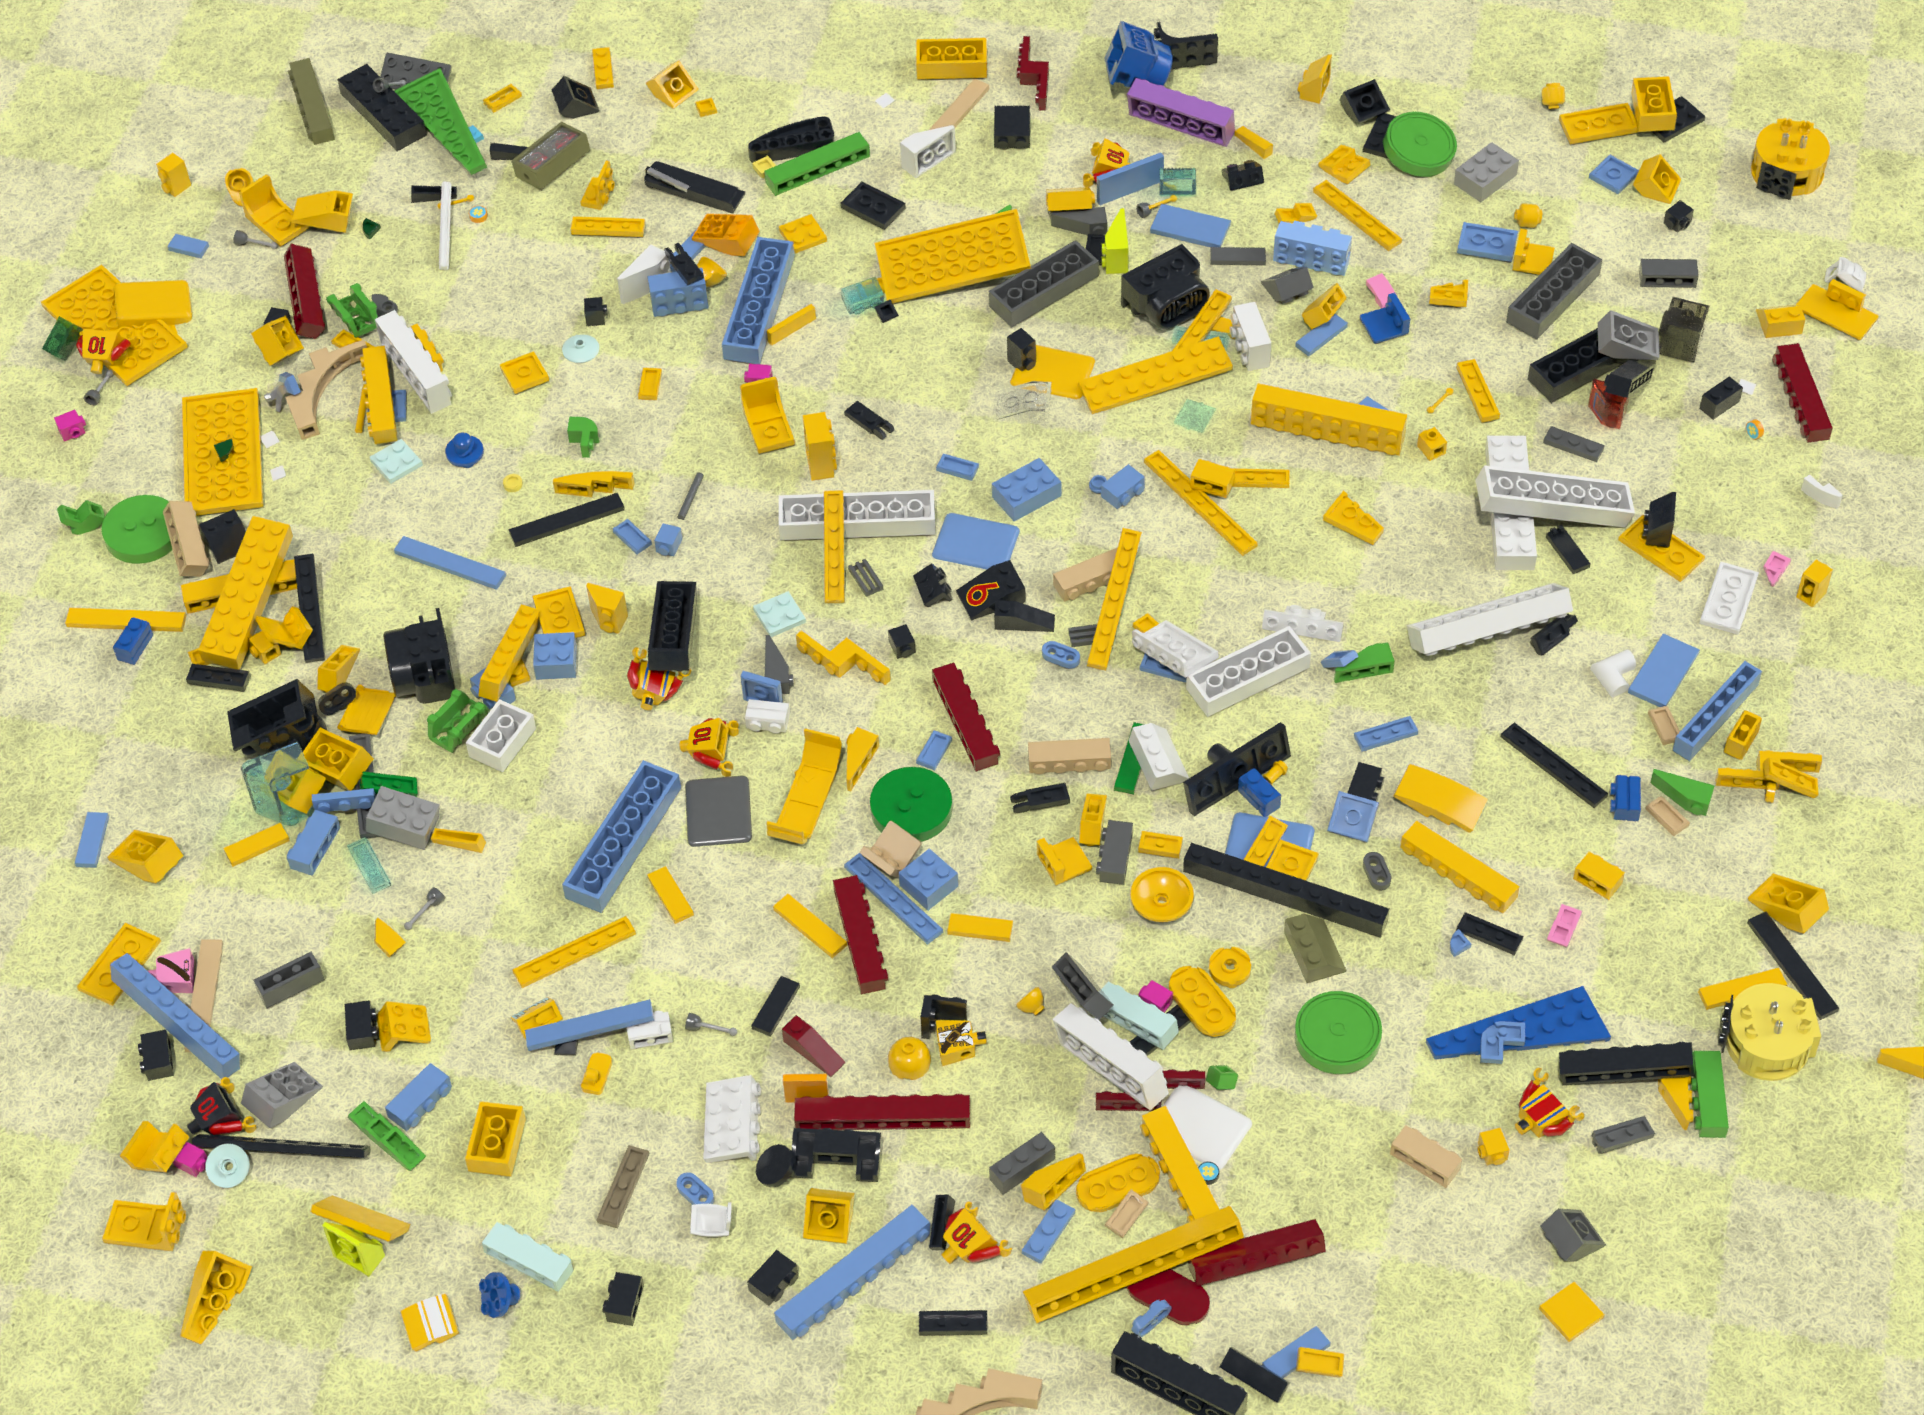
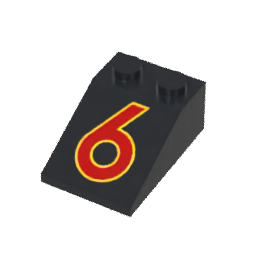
[956,560,1026,621]

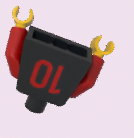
[187,1077,256,1135]

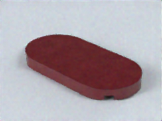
[1126,1268,1210,1326]

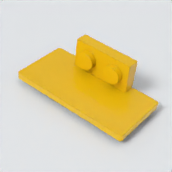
[1796,279,1879,340]

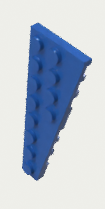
[1426,986,1611,1060]

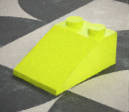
[1101,208,1128,274]
[322,1222,385,1276]

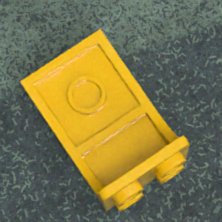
[239,175,309,247]
[740,377,795,454]
[102,1192,186,1251]

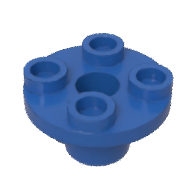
[445,432,484,468]
[479,1272,520,1318]

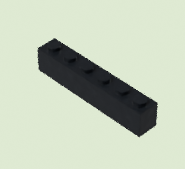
[1604,359,1655,398]
[1559,1042,1695,1086]

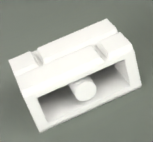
[745,699,790,734]
[627,1011,673,1049]

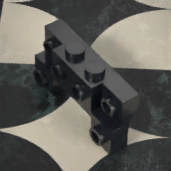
[790,1128,882,1182]

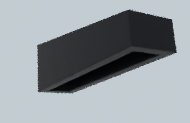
[489,143,528,160]
[411,185,457,203]
[929,1194,956,1251]

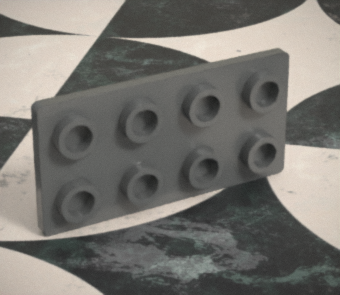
[380,52,452,90]

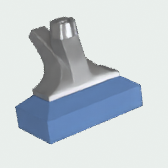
[264,372,301,412]

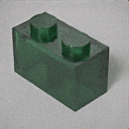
[42,316,83,361]

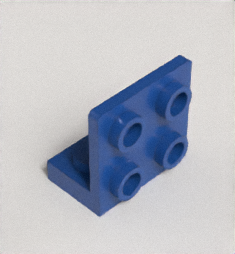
[1360,292,1410,344]

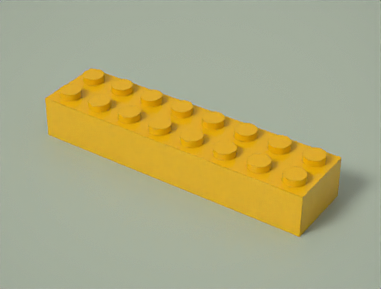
[1251,383,1408,456]
[198,516,293,670]

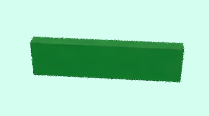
[1114,722,1145,795]

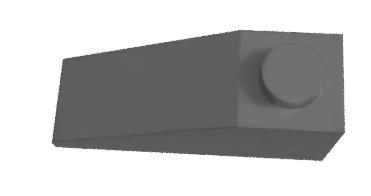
[1051,207,1108,236]
[765,635,794,694]

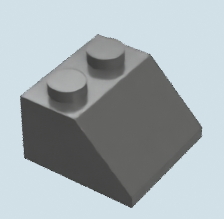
[1261,267,1314,303]
[1540,1208,1606,1262]

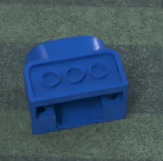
[1104,21,1173,88]

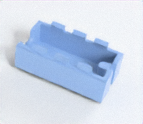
[1273,221,1352,276]

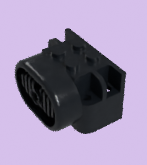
[1121,244,1210,330]
[383,608,455,704]
[227,679,327,762]

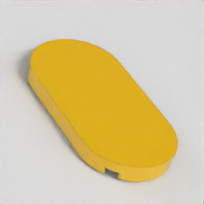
[1169,966,1236,1037]
[1076,1154,1160,1212]

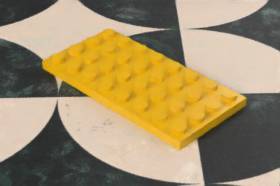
[875,209,1031,303]
[41,264,188,386]
[182,388,263,516]

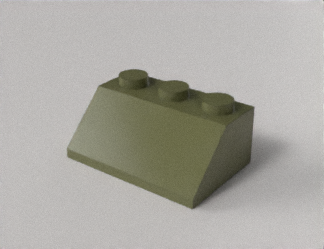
[1284,914,1347,983]

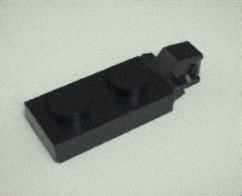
[1530,614,1578,656]

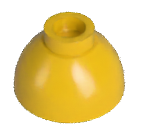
[1016,987,1045,1016]

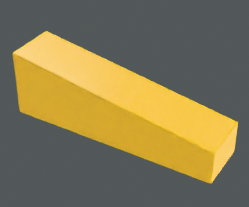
[1234,126,1273,159]
[430,828,486,853]

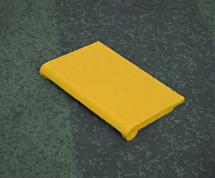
[337,684,396,735]

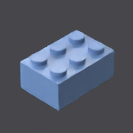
[647,268,708,317]
[992,458,1062,522]

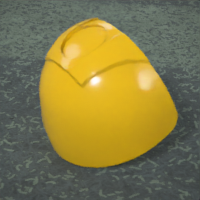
[697,256,727,287]

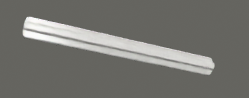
[439,181,451,270]

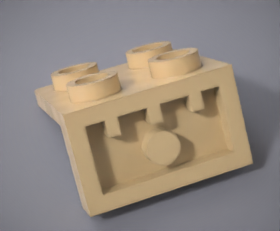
[859,821,922,877]

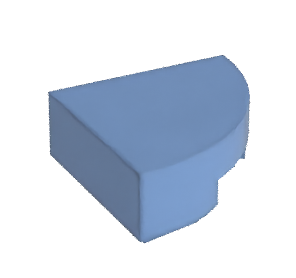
[1450,929,1472,957]

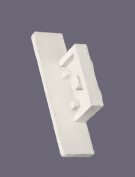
[1262,605,1343,642]

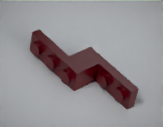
[1017,36,1049,111]
[1096,1069,1205,1111]

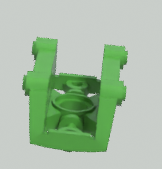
[326,283,378,337]
[427,689,490,753]

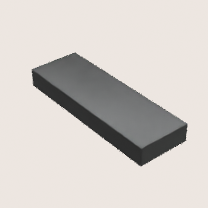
[1210,247,1266,266]

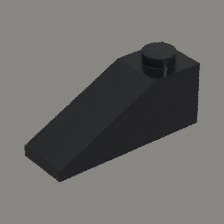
[994,600,1055,632]

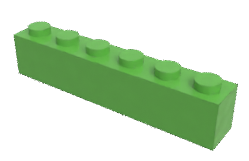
[764,132,870,196]

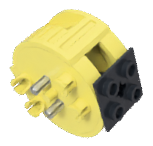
[1718,983,1821,1081]

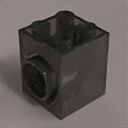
[1658,297,1710,363]

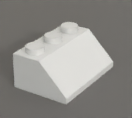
[1129,723,1189,791]

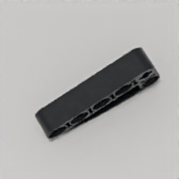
[748,116,835,163]

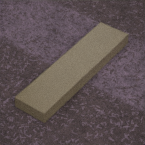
[596,1145,650,1229]

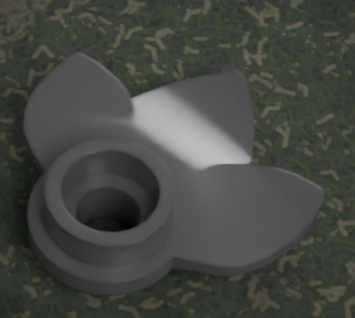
[370,294,398,324]

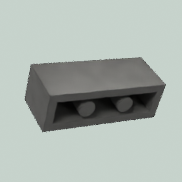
[1639,259,1699,288]
[1096,820,1133,885]
[253,951,324,1008]
[989,1132,1055,1195]

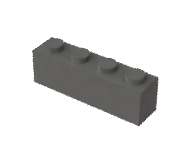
[1052,952,1114,1020]

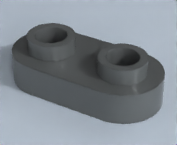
[1363,852,1392,890]

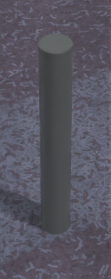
[677,472,704,520]

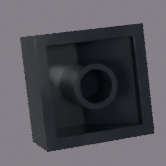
[551,76,600,119]
[1339,79,1390,124]
[1642,492,1676,547]
[199,509,246,564]

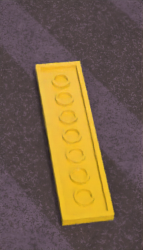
[1078,336,1233,414]

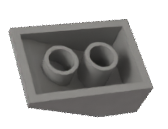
[1598,310,1659,360]

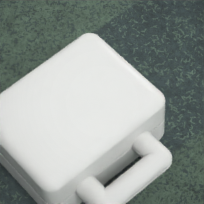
[1162,1085,1252,1170]

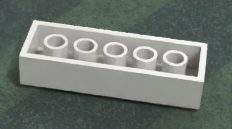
[375,310,452,414]
[1186,626,1311,717]
[1052,1003,1169,1110]

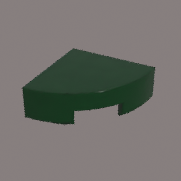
[363,218,381,239]
[214,438,234,462]

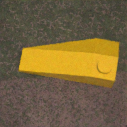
[180,1251,252,1344]

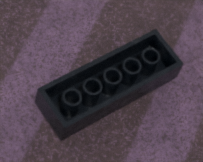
[337,64,427,152]
[1528,328,1630,403]
[648,581,697,671]
[1111,1331,1248,1415]

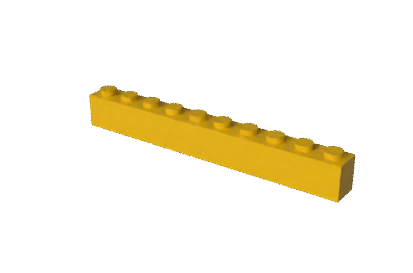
[1023,1206,1244,1323]

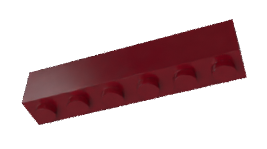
[284,243,325,339]
[1773,343,1833,443]
[932,662,1000,772]
[833,875,889,995]
[1188,1219,1326,1286]

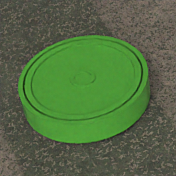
[1383,112,1457,177]
[102,495,173,564]
[1294,991,1382,1074]

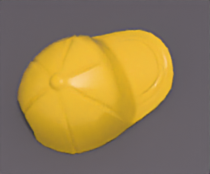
[225,168,253,206]

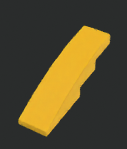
[553,471,635,497]

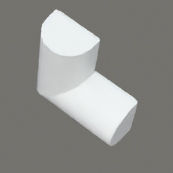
[1590,649,1636,698]

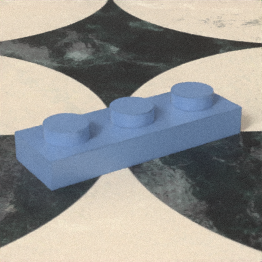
[312,788,376,813]
[1022,1199,1075,1264]

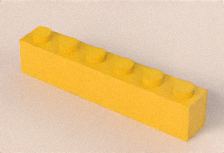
[360,345,398,444]
[181,559,297,614]
[478,604,540,702]
[1400,820,1520,913]
[1140,1105,1220,1223]

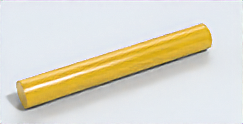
[355,387,368,433]

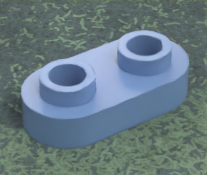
[1042,641,1080,669]
[676,1173,714,1205]
[1131,1300,1172,1338]

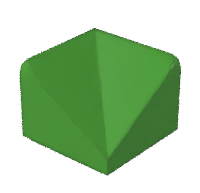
[1206,1065,1238,1090]

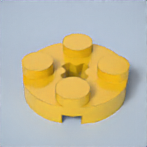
[1209,947,1251,988]

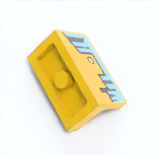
[511,997,563,1039]

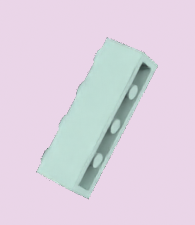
[1101,981,1179,1050]
[482,1222,573,1292]

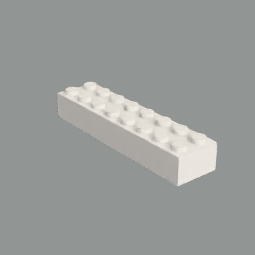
[1485,436,1537,570]
[1475,465,1635,528]
[779,490,935,540]
[1406,583,1573,656]

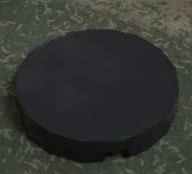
[756,1144,796,1187]

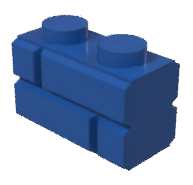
[113,617,153,665]
[1238,768,1281,817]
[1610,775,1641,821]

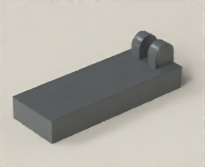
[1591,1116,1655,1154]

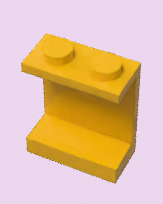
[120,1121,189,1172]

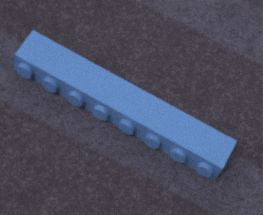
[110,953,240,1079]
[774,1205,930,1340]

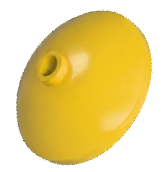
[1130,867,1194,922]

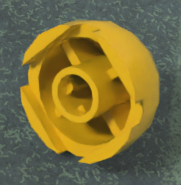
[888,1037,931,1080]

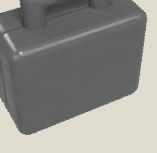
[685,775,752,847]

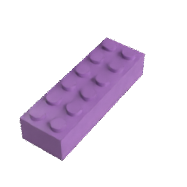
[1127,78,1235,147]

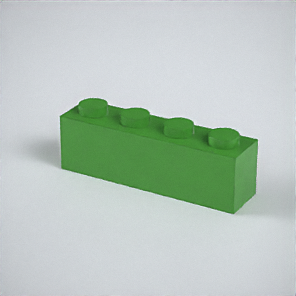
[1690,1051,1729,1138]

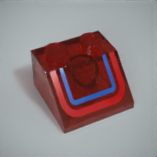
[1588,379,1629,429]

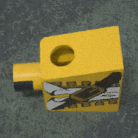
[936,1020,987,1066]

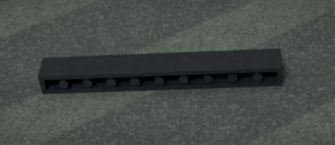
[1183,842,1390,938]

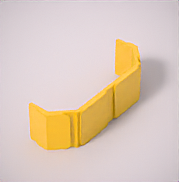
[766,728,842,845]

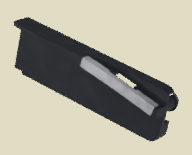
[644,161,745,214]

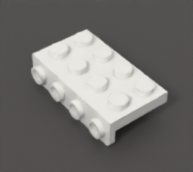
[1132,620,1219,678]
[703,1075,761,1163]

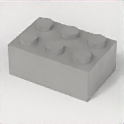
[1454,142,1519,202]
[366,786,440,850]

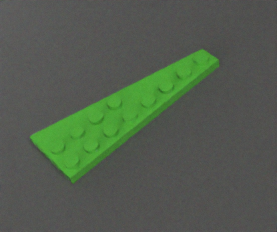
[394,68,487,175]

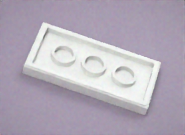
[1699,562,1759,635]

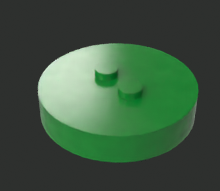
[870,767,953,842]

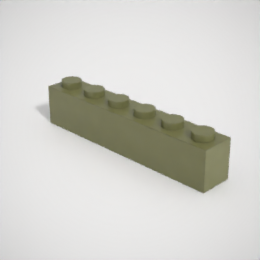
[288,58,335,145]

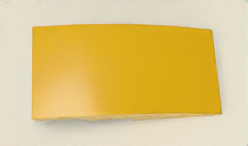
[1393,764,1488,833]

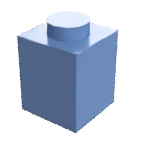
[654,523,682,557]

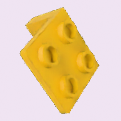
[580,160,615,210]
[1512,229,1555,275]
[255,606,313,649]
[1037,837,1092,885]
[377,1001,431,1052]

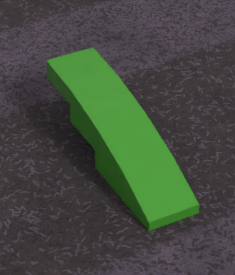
[348,1101,426,1171]

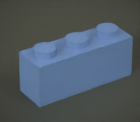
[287,810,341,876]
[385,1063,452,1132]

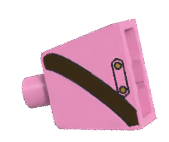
[147,949,194,993]

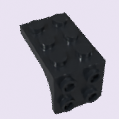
[1153,22,1218,69]

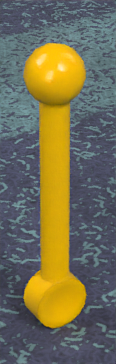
[437,195,474,209]
[1427,388,1454,414]

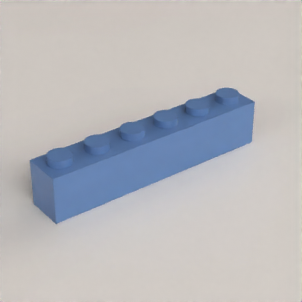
[1673,661,1762,761]

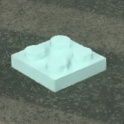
[370,439,423,484]
[753,591,806,637]

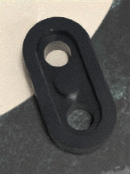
[318,682,356,715]

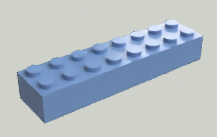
[722,237,795,364]
[562,760,681,913]

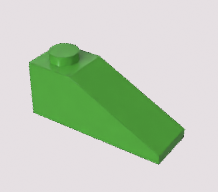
[1334,642,1395,683]
[1650,769,1715,816]

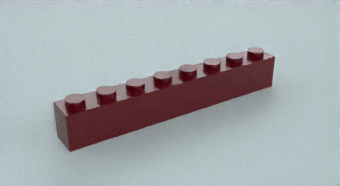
[794,1094,970,1130]

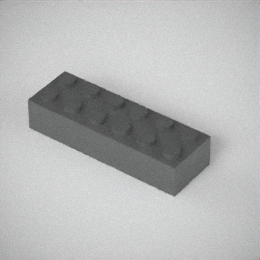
[989,240,1099,327]
[1506,242,1603,339]

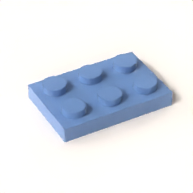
[1457,222,1518,262]

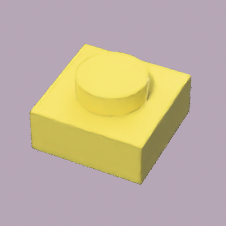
[752,156,776,178]

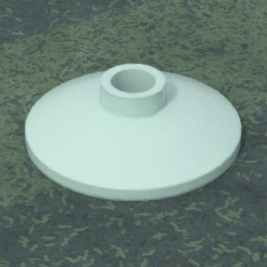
[562,334,599,363]
[206,1144,250,1188]

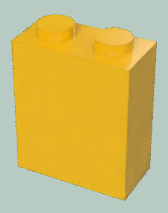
[1046,187,1095,211]

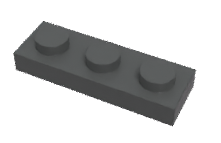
[1543,426,1605,462]

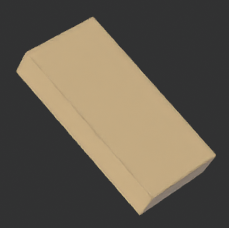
[1648,706,1680,745]
[1645,795,1690,836]
[1104,1190,1149,1239]

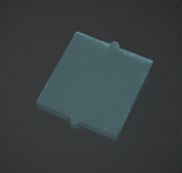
[1174,399,1216,433]

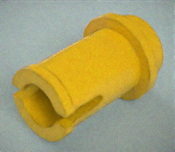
[1263,760,1288,785]

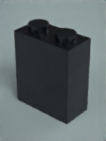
[994,106,1030,149]

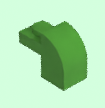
[567,417,599,458]
[57,500,105,535]

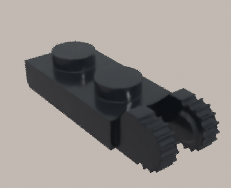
[664,243,704,285]
[844,400,894,440]
[1010,783,1070,814]

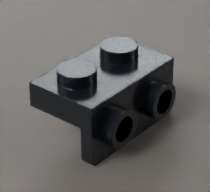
[1221,160,1264,191]
[913,563,953,608]

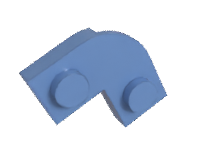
[1480,1021,1525,1064]

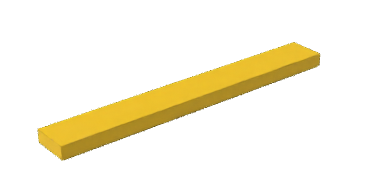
[1144,450,1258,556]
[1087,528,1142,671]

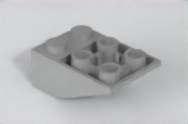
[241,1062,323,1128]

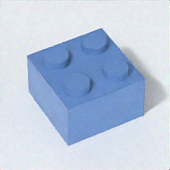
[533,632,577,680]
[899,848,959,911]

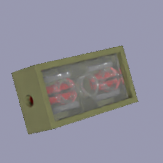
[511,121,590,190]

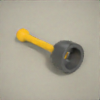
[1136,195,1177,218]

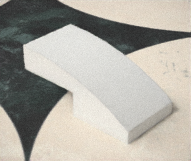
[1801,475,1843,509]

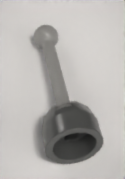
[373,78,406,92]
[233,230,278,249]
[84,370,114,406]
[404,887,445,930]
[685,1012,737,1036]

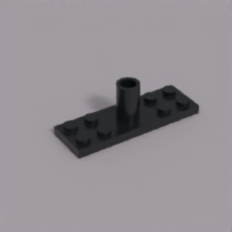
[1183,722,1291,816]

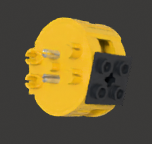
[1751,118,1830,200]

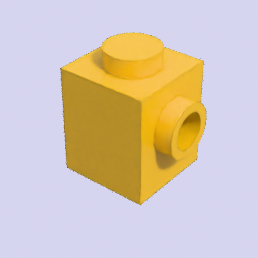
[1417,427,1447,461]
[249,631,281,664]
[1477,1128,1510,1165]

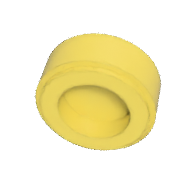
[503,474,523,492]

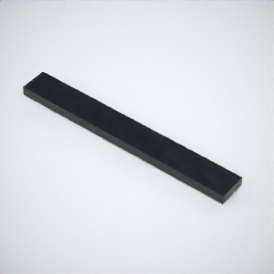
[192,1134,370,1158]

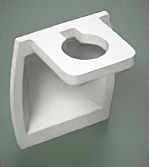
[1824,257,1866,292]
[690,1202,732,1237]

